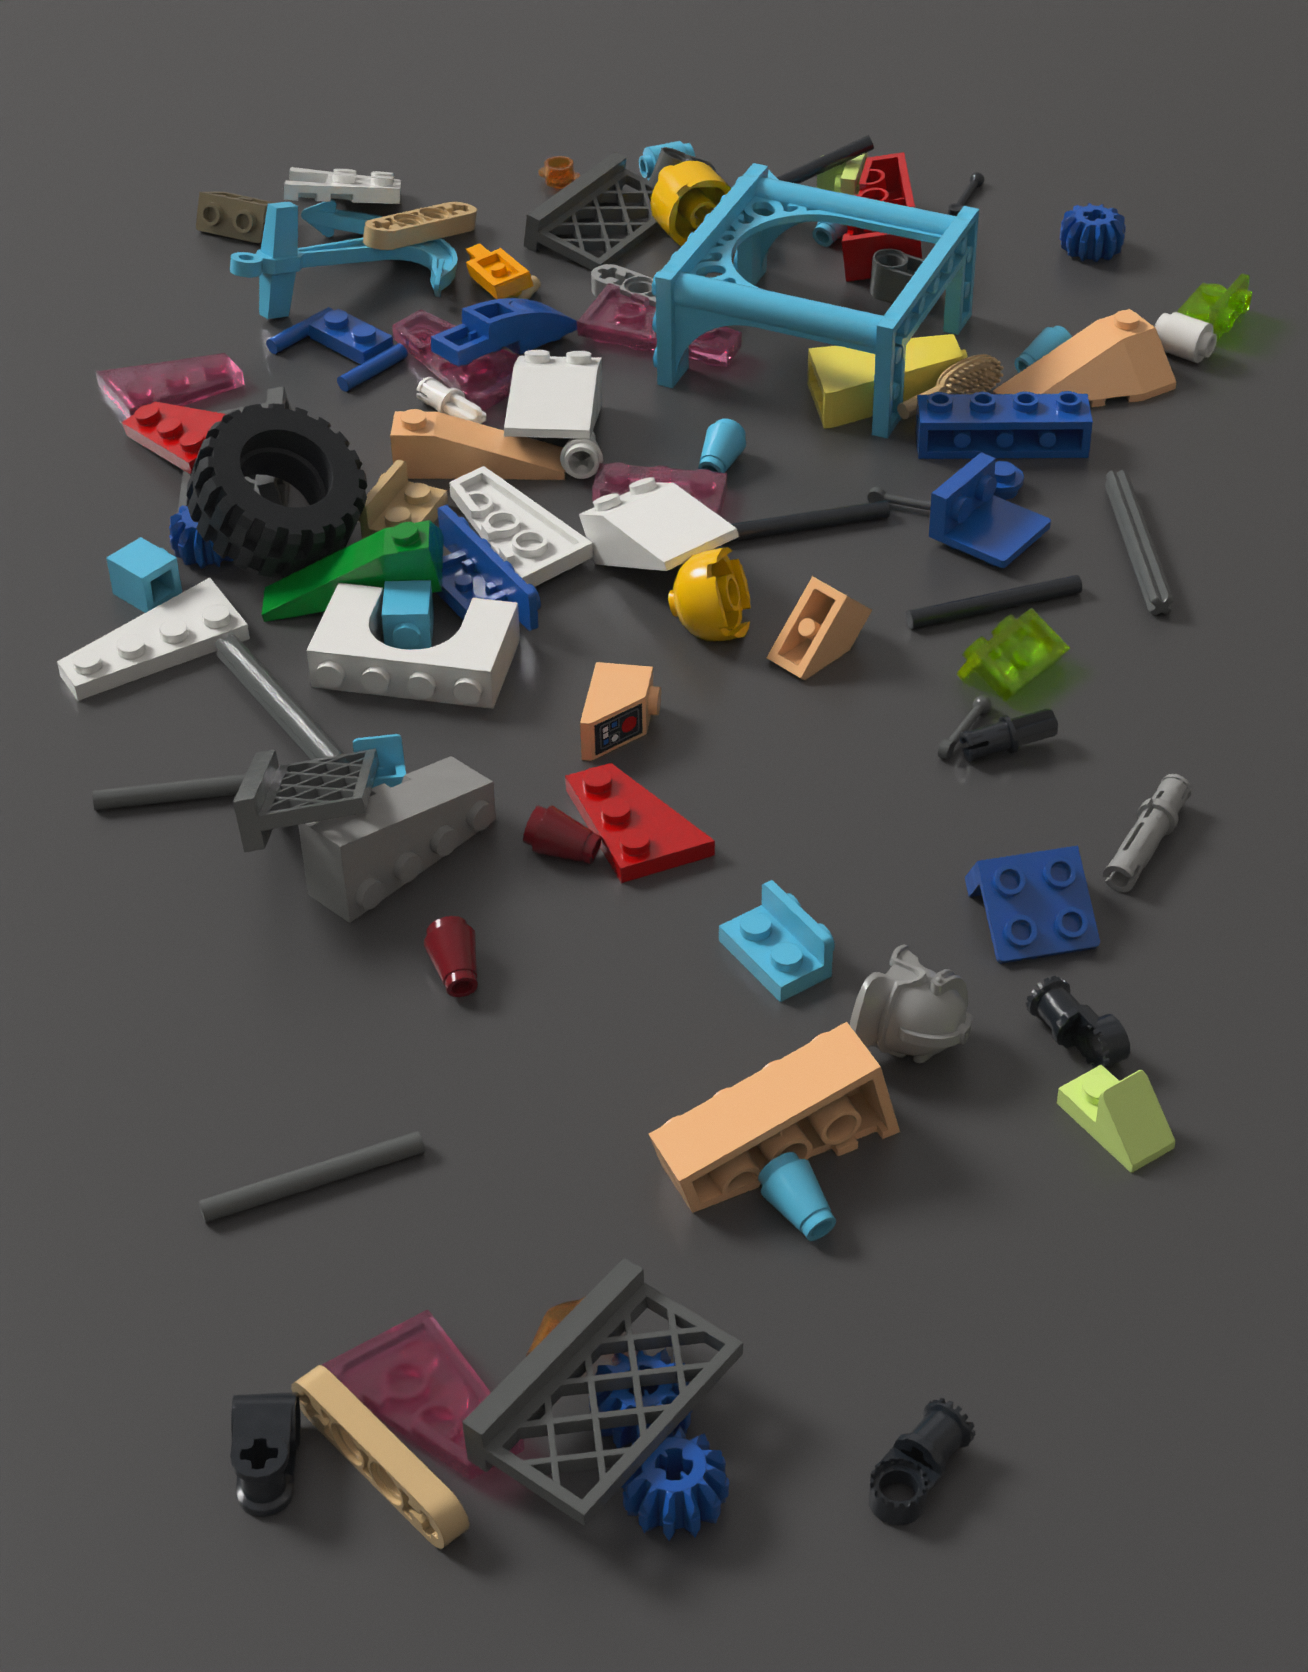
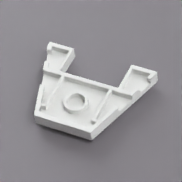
[284,167,401,204]

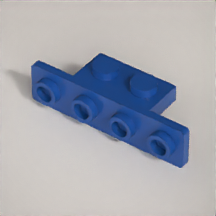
[436,505,541,631]

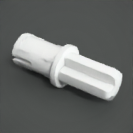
[416,377,487,424]

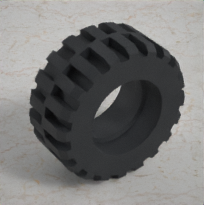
[186,403,368,579]

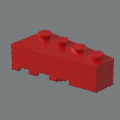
[841,152,922,282]

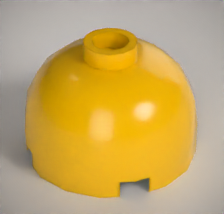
[668,547,751,641]

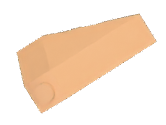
[993,309,1176,407]
[390,409,566,480]

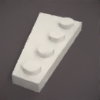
[449,466,593,587]
[57,578,250,701]

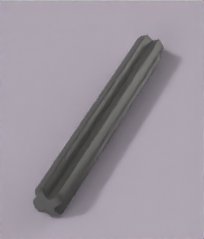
[1105,470,1174,615]
[215,634,345,760]

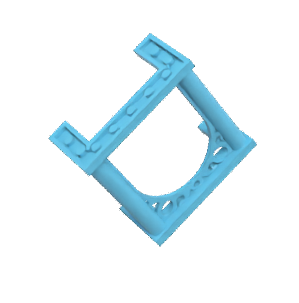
[652,163,979,439]

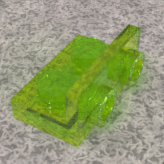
[1177,274,1252,341]
[956,608,1070,702]

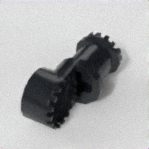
[1025,975,1130,1069]
[869,1398,976,1525]

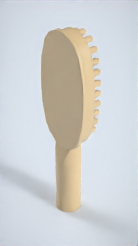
[897,354,1004,419]

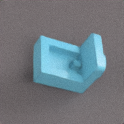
[353,734,406,788]

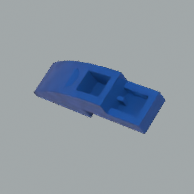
[431,298,579,366]

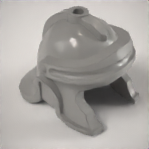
[850,944,973,1063]

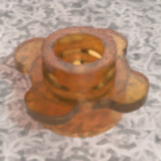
[538,156,580,188]

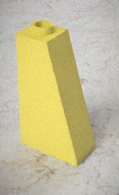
[807,334,968,429]

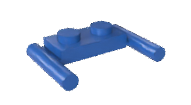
[266,307,408,392]

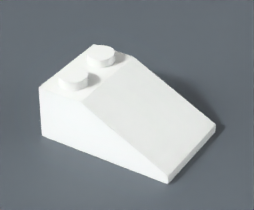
[504,350,602,439]
[579,477,739,571]

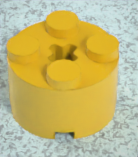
[651,161,731,247]

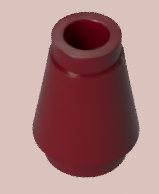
[523,805,602,864]
[424,916,478,997]

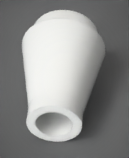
[560,431,603,479]

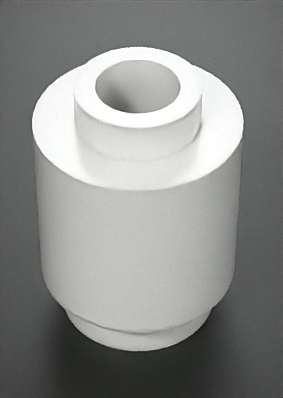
[1155,312,1217,363]

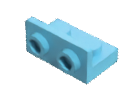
[719,880,835,1002]

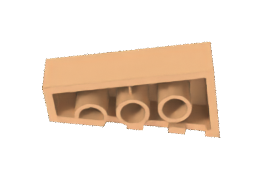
[649,1022,900,1213]

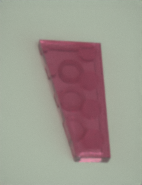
[577,283,742,367]
[392,309,518,411]

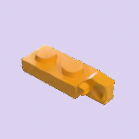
[466,243,534,299]

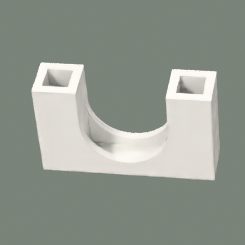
[306,583,520,709]

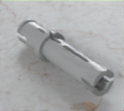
[1103,774,1192,892]

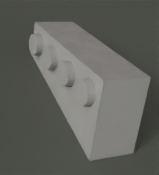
[298,756,496,923]

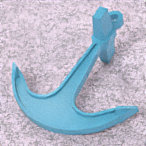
[230,199,458,319]

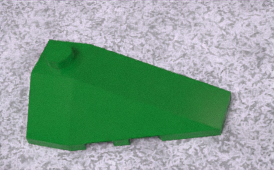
[262,520,444,622]

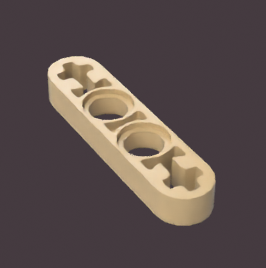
[363,202,477,250]
[291,1365,470,1549]

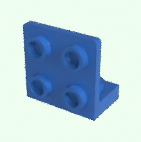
[929,452,1051,568]
[965,845,1100,964]

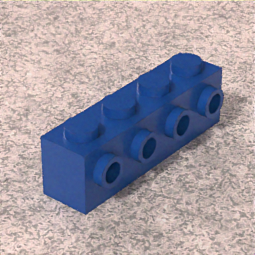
[915,391,1093,459]

